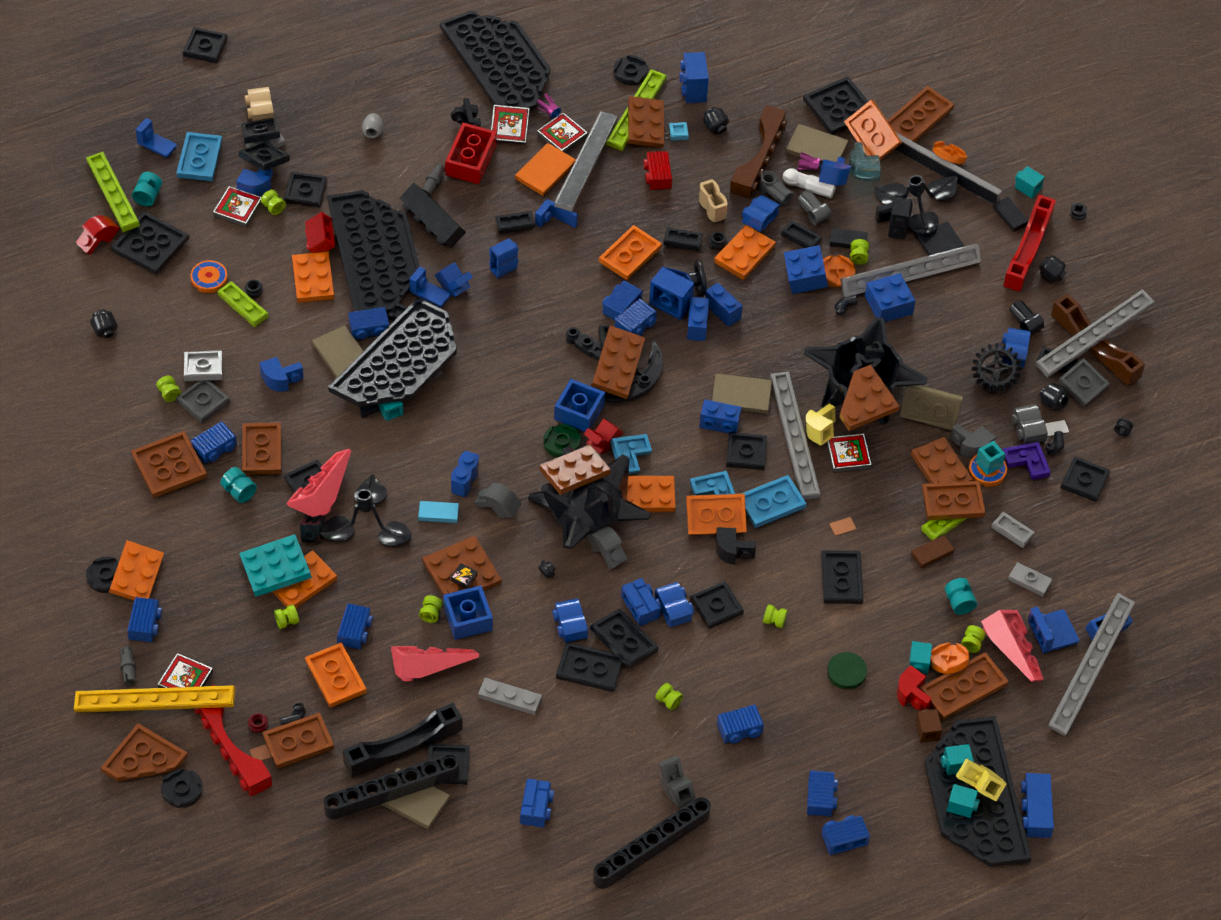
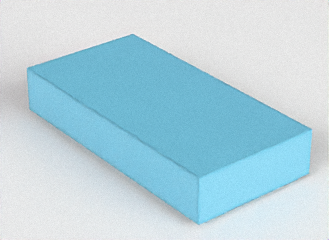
[418,501,459,523]

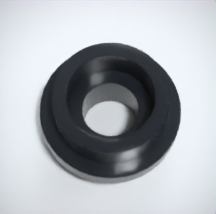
[709,231,727,249]
[244,279,263,297]
[538,560,556,579]

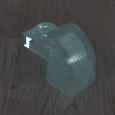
[849,142,881,181]

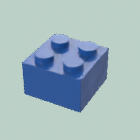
[679,52,709,103]
[784,245,828,294]
[865,273,916,322]
[554,379,605,432]
[443,586,493,640]

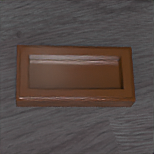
[911,535,955,568]

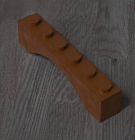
[730,105,788,199]
[1051,293,1145,386]

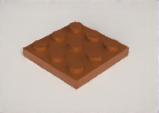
[131,431,207,498]
[422,536,502,596]

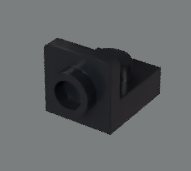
[300,515,325,543]

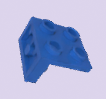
[1028,607,1079,653]

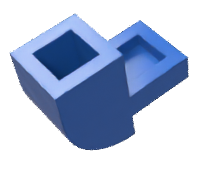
[819,157,851,185]
[236,168,273,197]
[434,262,473,297]
[259,357,304,392]

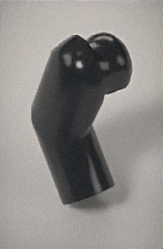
[280,703,306,726]

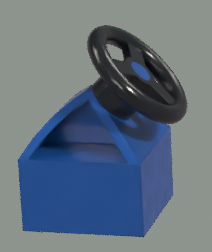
[649,260,707,320]

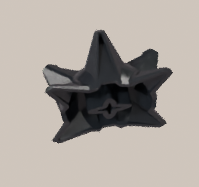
[804,317,928,424]
[528,446,651,549]

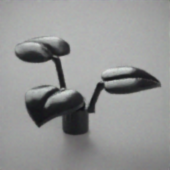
[874,175,957,235]
[320,474,411,547]

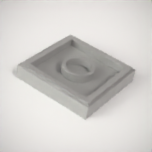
[184,351,223,381]

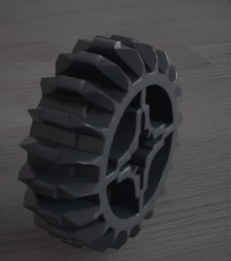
[971,343,1022,394]

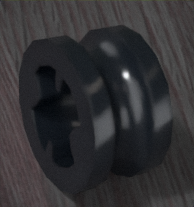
[1070,203,1087,220]
[1114,418,1133,437]

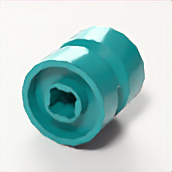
[132,172,163,206]
[220,467,257,503]
[944,578,978,615]

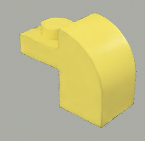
[806,404,836,446]
[956,758,1007,801]

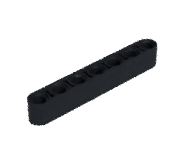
[324,754,459,820]
[593,797,711,889]

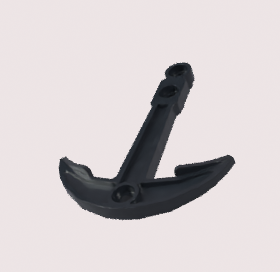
[566,327,663,403]

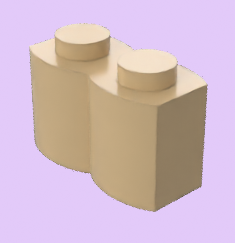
[245,87,274,121]
[699,179,727,223]

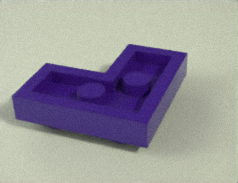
[1002,442,1051,480]

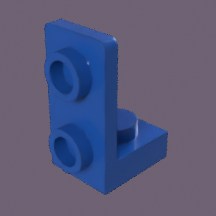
[136,118,177,158]
[535,199,578,228]
[410,266,450,308]

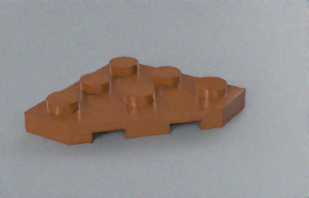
[840,365,900,431]
[101,723,188,782]

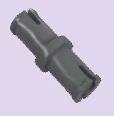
[422,163,445,196]
[119,646,137,686]

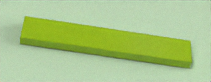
[606,69,667,151]
[86,152,140,232]

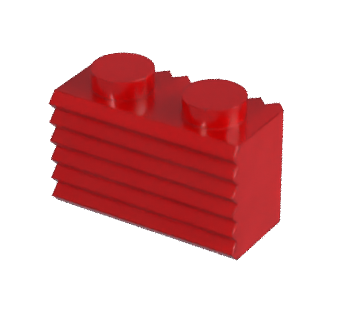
[643,151,672,190]
[305,212,335,253]

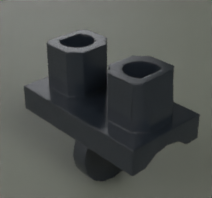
[451,98,481,127]

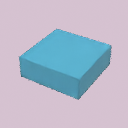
[669,122,689,141]

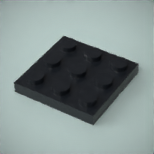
[803,76,869,135]
[111,211,189,275]

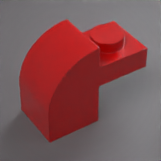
[76,215,120,255]
[584,419,624,454]
[896,665,932,711]

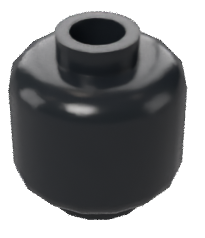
[703,107,729,134]
[1039,255,1067,283]
[90,309,118,338]
[1040,383,1069,411]

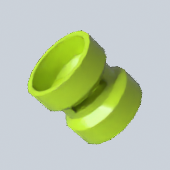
[261,190,286,215]
[850,239,869,265]
[156,375,181,402]
[419,595,443,623]
[274,604,299,629]
[763,604,788,629]
[961,625,986,653]
[655,683,684,711]

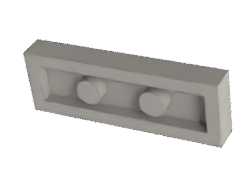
[478,678,542,715]

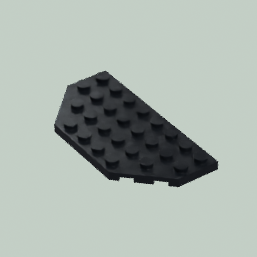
[440,11,551,111]
[327,190,419,314]
[328,298,457,407]
[924,716,1031,867]

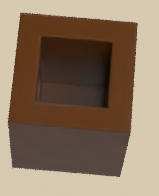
[915,709,942,743]

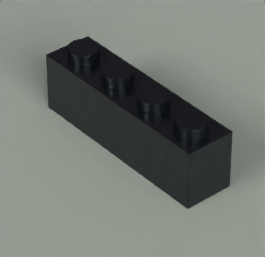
[399,182,466,248]

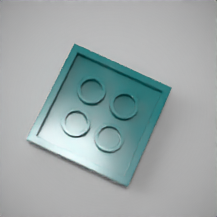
[239,534,312,597]

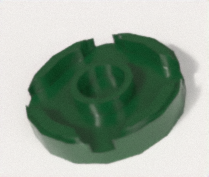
[543,424,581,458]
[827,652,867,689]

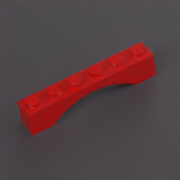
[1003,195,1056,292]
[192,684,272,797]

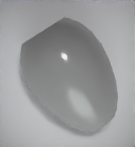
[362,113,383,139]

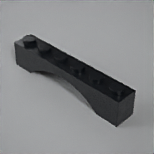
[343,702,463,778]

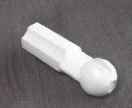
[782,168,836,198]

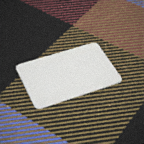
[1045,420,1069,436]

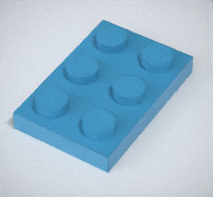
[176,132,223,182]
[741,475,807,528]

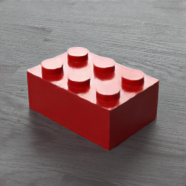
[445,123,497,184]

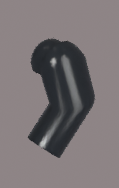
[834,295,857,315]
[1046,431,1064,454]

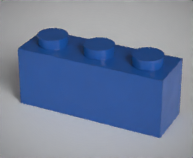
[1020,773,1054,838]

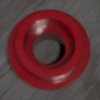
[248,713,268,733]

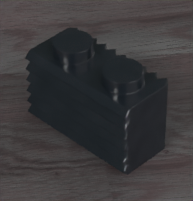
[888,198,912,239]

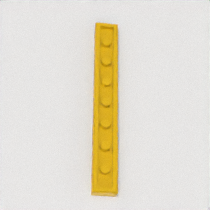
[74,685,236,713]

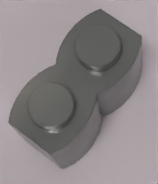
[1011,404,1048,444]

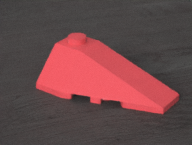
[286,449,351,517]
[981,610,1044,682]
[391,646,479,681]

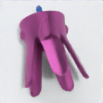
[536,93,561,119]
[797,151,822,172]

